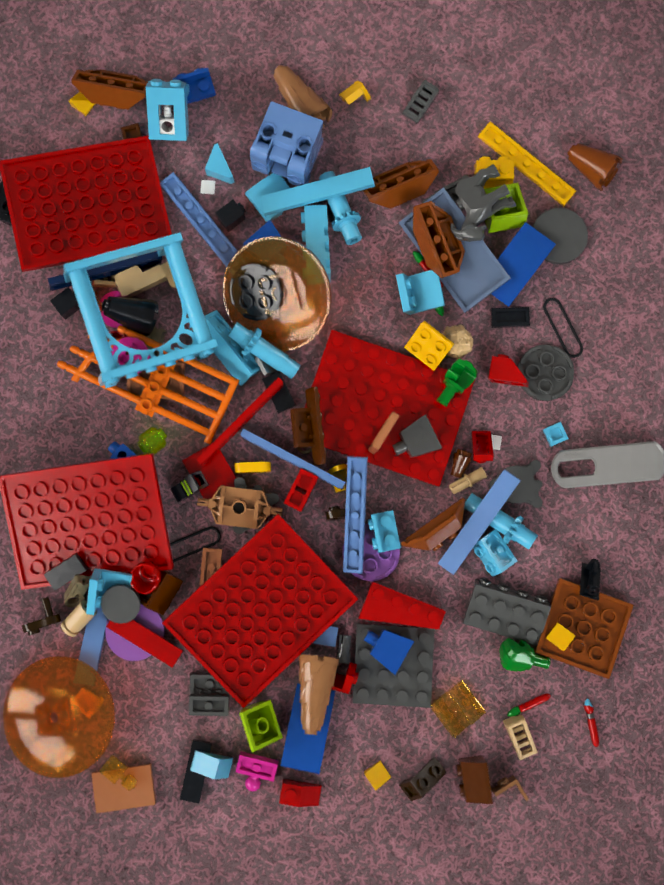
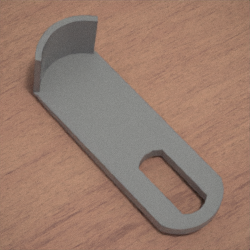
[551,441,664,489]

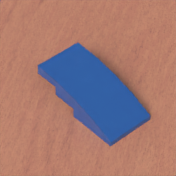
[492,222,556,307]
[281,683,336,774]

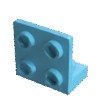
[396,270,445,315]
[86,568,132,615]

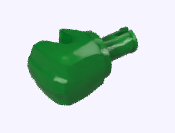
[437,359,478,407]
[499,638,551,672]

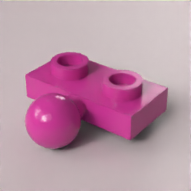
[236,751,279,792]

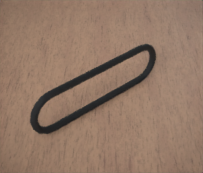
[543,298,583,358]
[170,526,221,563]

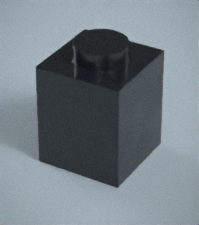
[215,200,246,232]
[50,287,80,320]

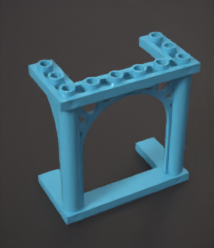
[63,232,218,388]

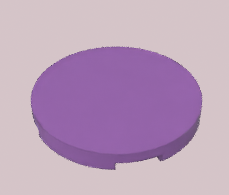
[342,524,400,581]
[105,604,165,661]

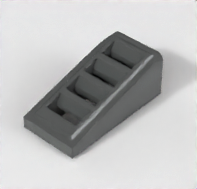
[402,80,439,124]

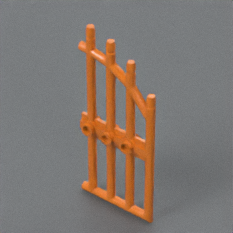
[57,325,240,444]

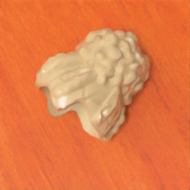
[442,324,473,360]

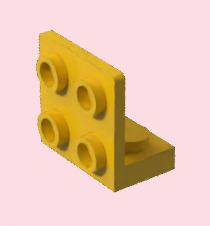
[404,321,454,371]

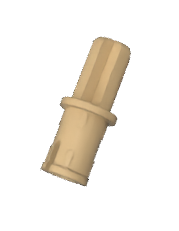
[449,467,487,494]

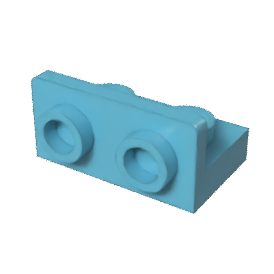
[367,510,401,553]
[473,529,517,577]

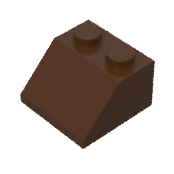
[138,570,183,616]
[456,755,493,804]

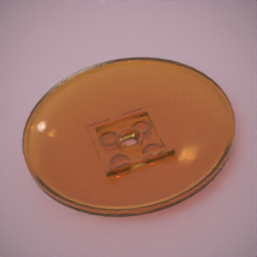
[222,236,332,352]
[3,656,115,778]

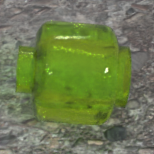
[137,427,167,455]

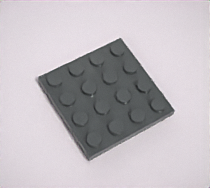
[352,624,435,708]

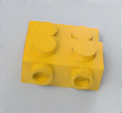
[474,156,514,189]

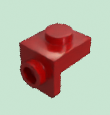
[332,662,359,694]

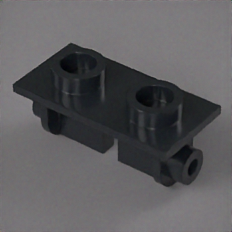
[579,559,601,600]

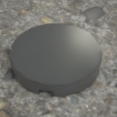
[101,584,141,624]

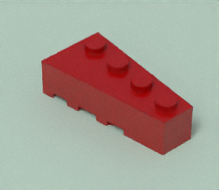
[358,581,446,630]

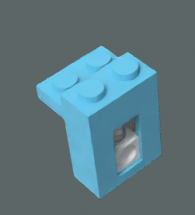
[146,79,189,141]

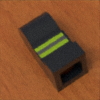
[170,471,209,503]

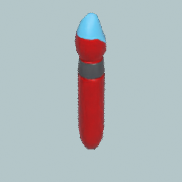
[584,699,599,747]

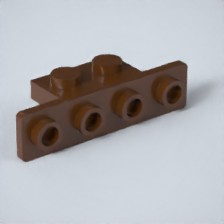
[290,387,326,466]

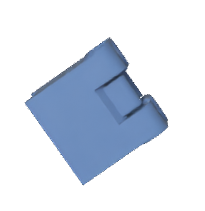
[250,101,323,186]

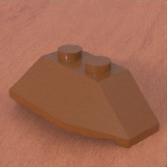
[71,70,148,110]
[363,159,439,209]
[413,201,465,278]
[400,498,465,552]

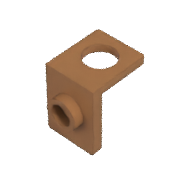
[491,775,529,801]

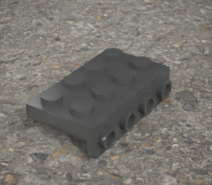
[463,578,551,646]

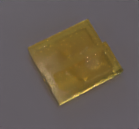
[430,680,486,738]

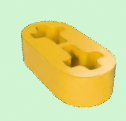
[234,462,271,473]

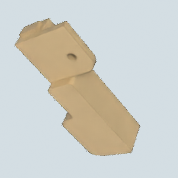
[114,262,193,298]

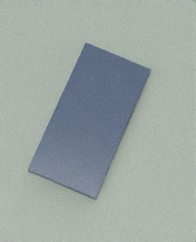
[399,187,511,313]

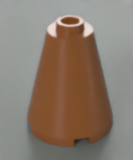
[568,143,623,191]

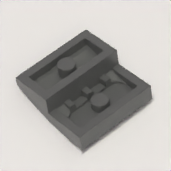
[189,672,229,716]

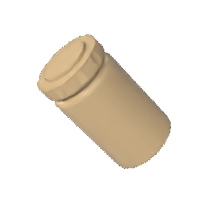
[61,600,97,637]

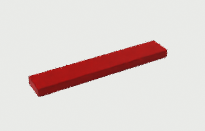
[196,377,284,466]

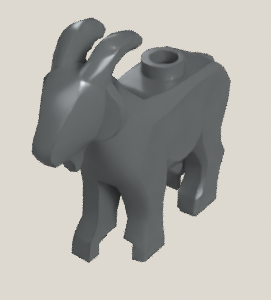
[450,164,517,242]

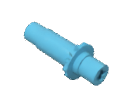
[319,171,362,245]
[228,322,301,379]
[464,493,538,550]

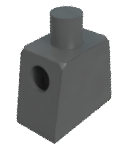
[392,415,442,458]

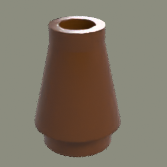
[451,449,472,478]

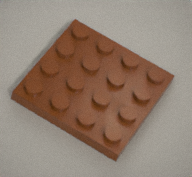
[534,578,634,679]

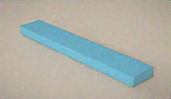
[260,167,375,216]

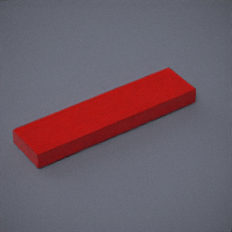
[106,619,184,668]

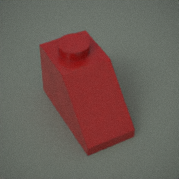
[488,354,529,387]
[279,779,322,807]

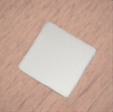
[200,180,215,194]
[491,435,502,450]

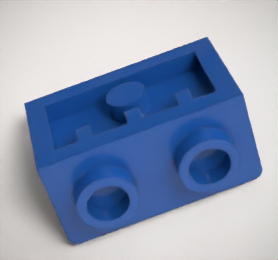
[173,68,216,104]

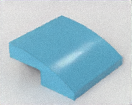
[245,173,290,222]

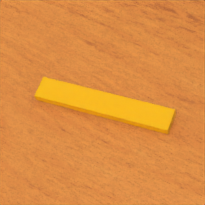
[478,121,576,206]

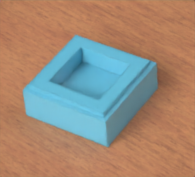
[543,422,569,447]

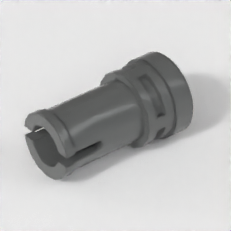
[336,635,352,664]

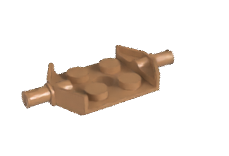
[197,485,283,529]

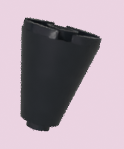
[101,297,159,336]

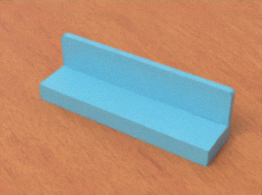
[205,310,261,386]

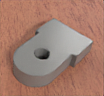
[254,356,276,376]

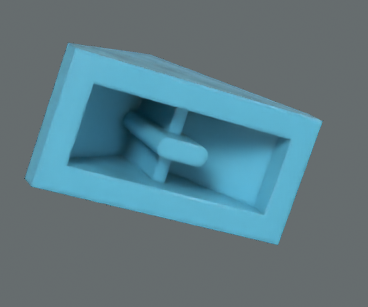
[205,143,235,184]
[190,750,233,780]

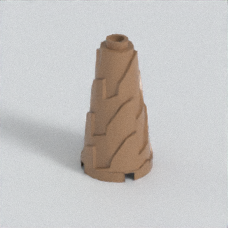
[274,65,332,128]
[299,655,339,735]

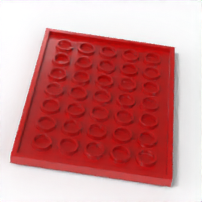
[0,135,172,272]
[304,330,475,487]
[0,453,174,590]
[162,514,358,708]

